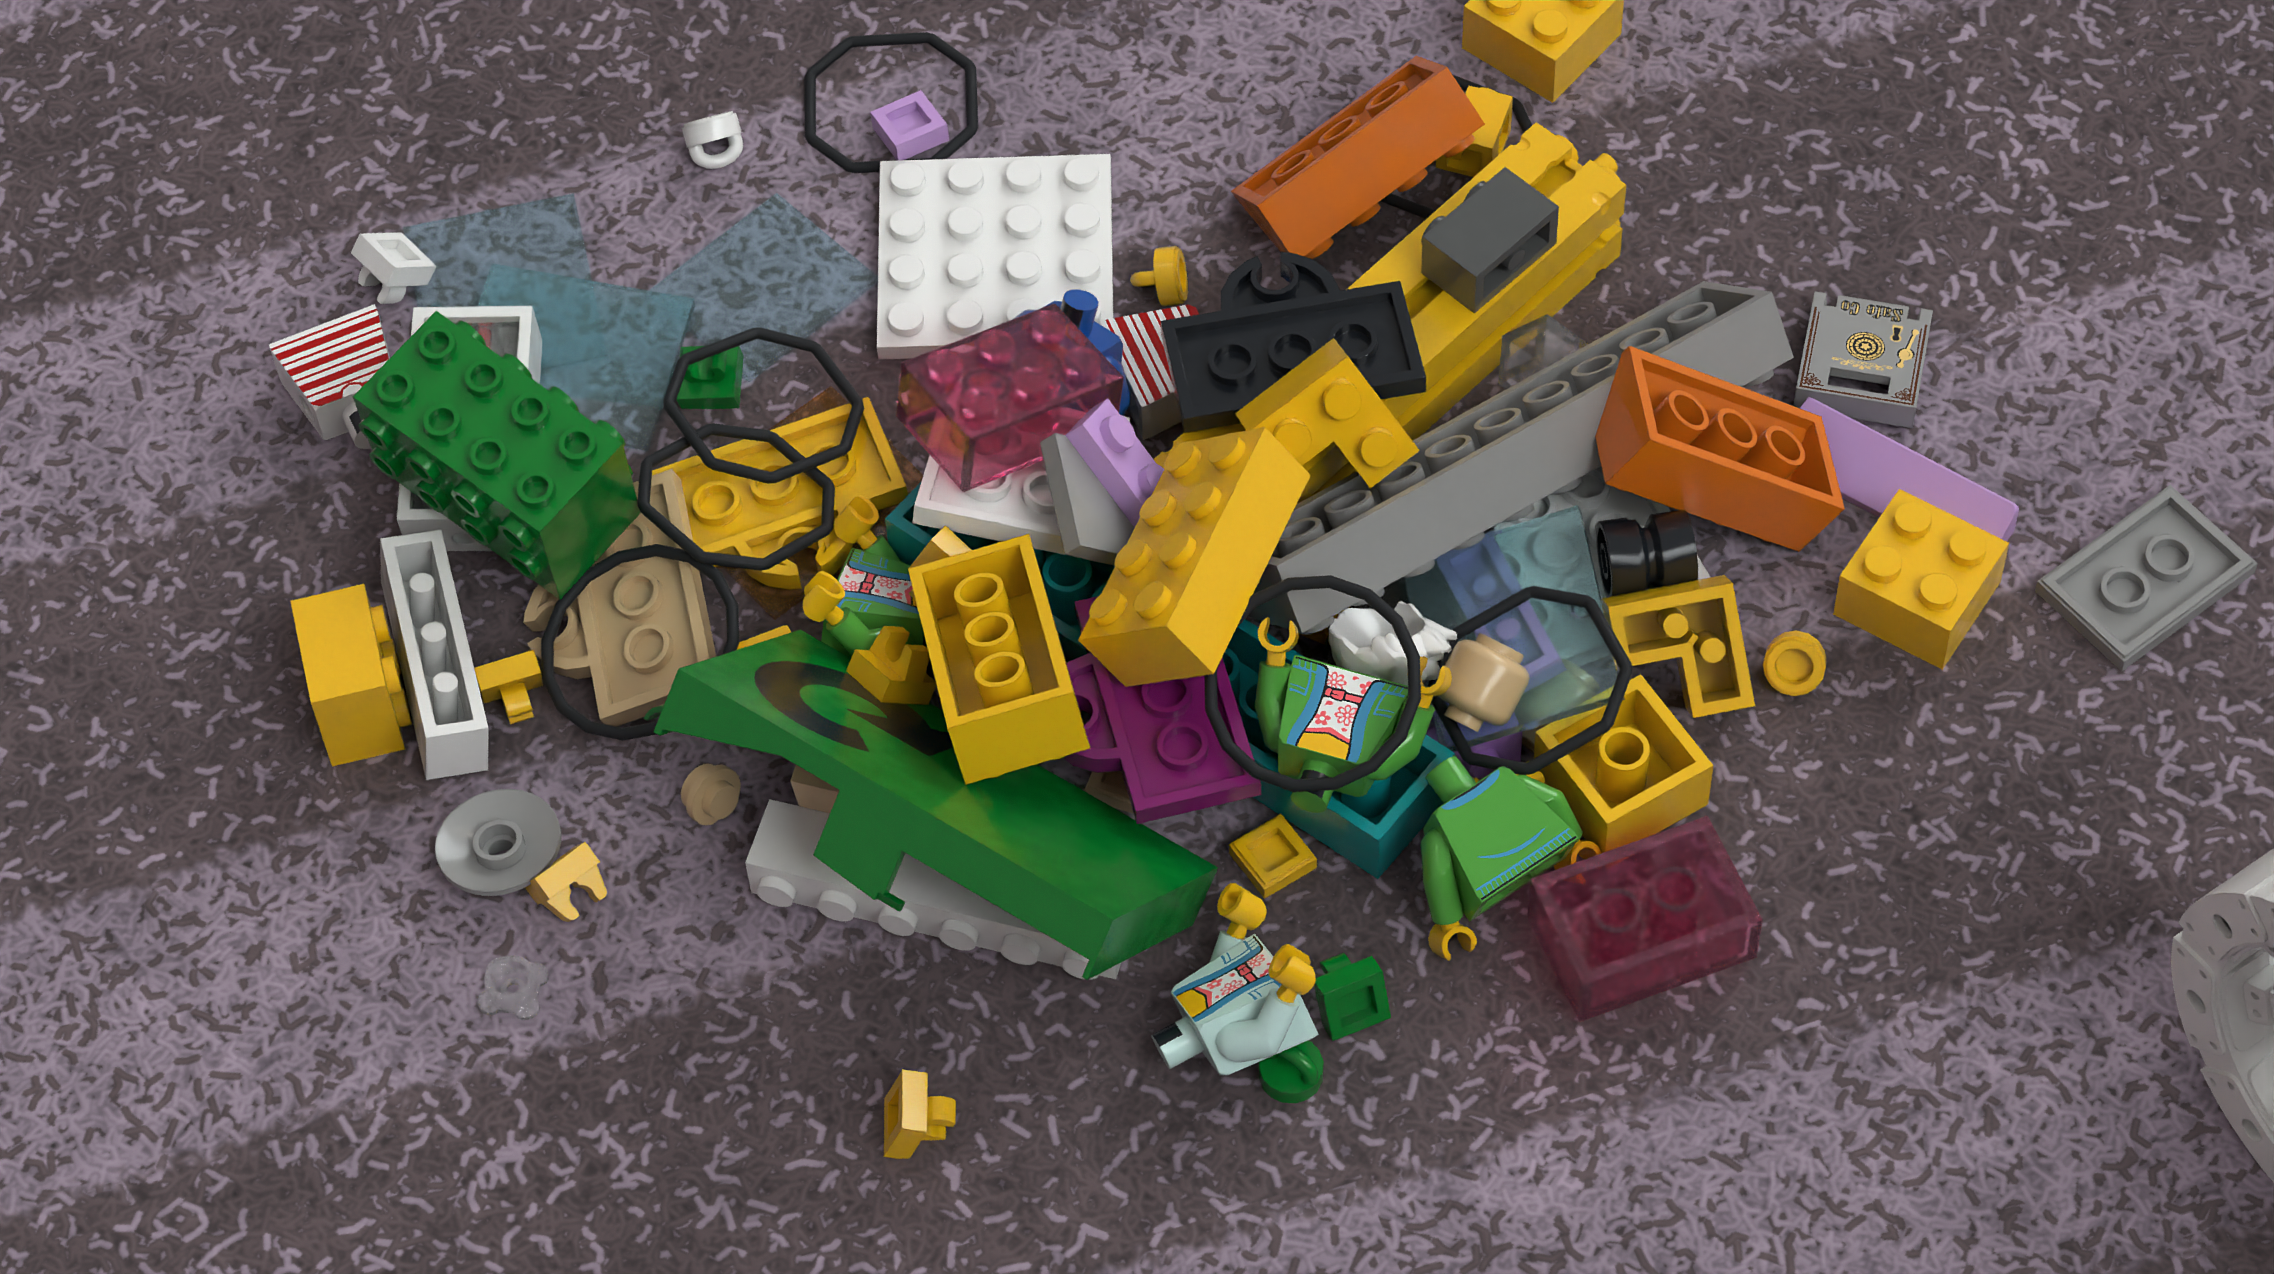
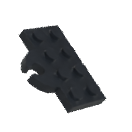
[1161,252,1426,433]

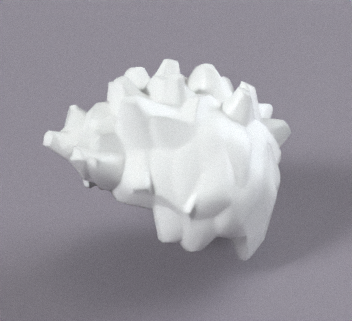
[1328,601,1457,686]

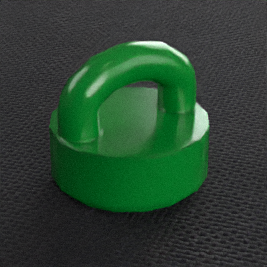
[1259,1040,1324,1104]

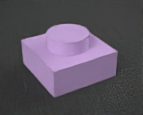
[870,90,949,161]

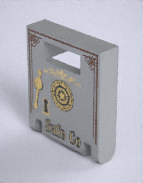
[1793,291,1933,428]

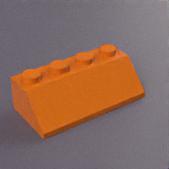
[1231,55,1485,259]
[1595,346,1845,552]

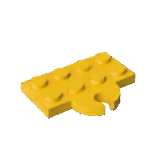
[652,396,908,590]

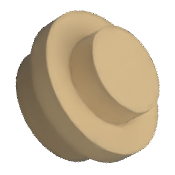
[681,764,741,825]

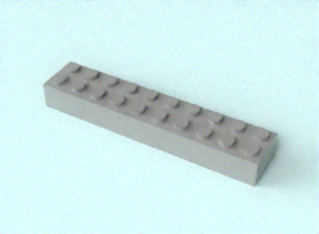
[1248,281,1794,634]

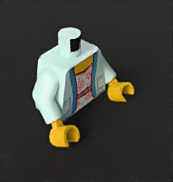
[1151,883,1319,1075]

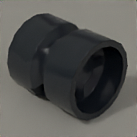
[1596,510,1698,597]

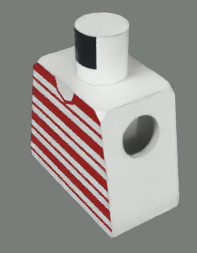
[269,304,390,449]
[1100,304,1199,440]

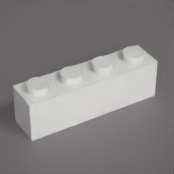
[380,530,488,780]

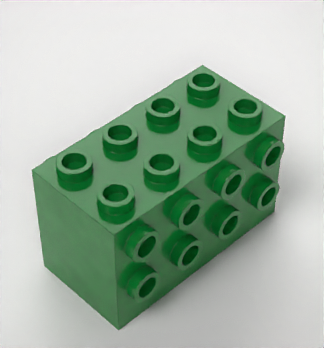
[353,311,641,600]

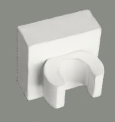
[351,232,437,304]

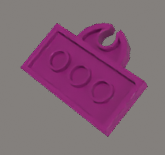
[1063,596,1261,824]

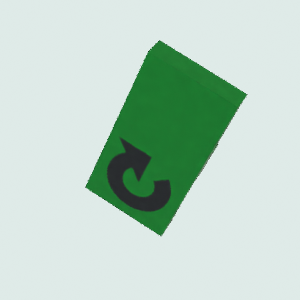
[644,630,1218,980]

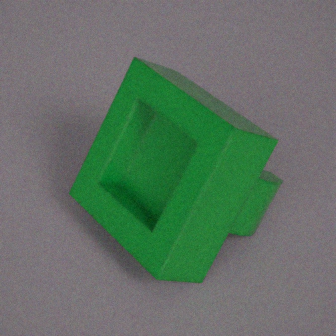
[676,346,744,409]
[1314,953,1391,1042]

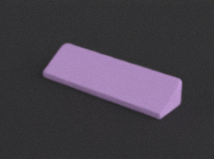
[1800,397,2019,542]

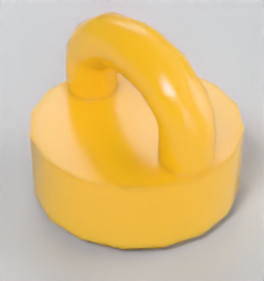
[1130,246,1188,307]
[1763,630,1827,696]

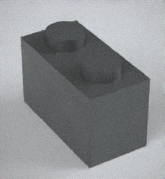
[1421,167,1559,313]

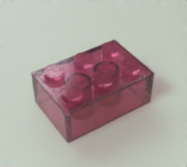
[896,303,1124,492]
[1527,816,1763,1022]

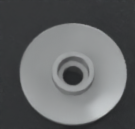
[435,789,562,896]

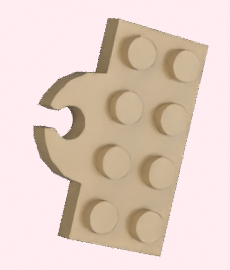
[523,469,716,727]

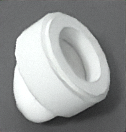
[681,111,743,169]

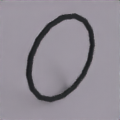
[541,544,739,741]
[1204,575,1421,792]

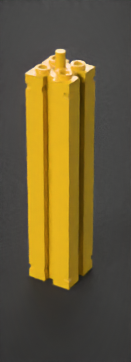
[1154,122,1626,504]

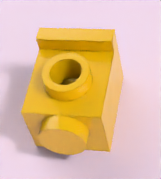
[1436,85,1513,177]

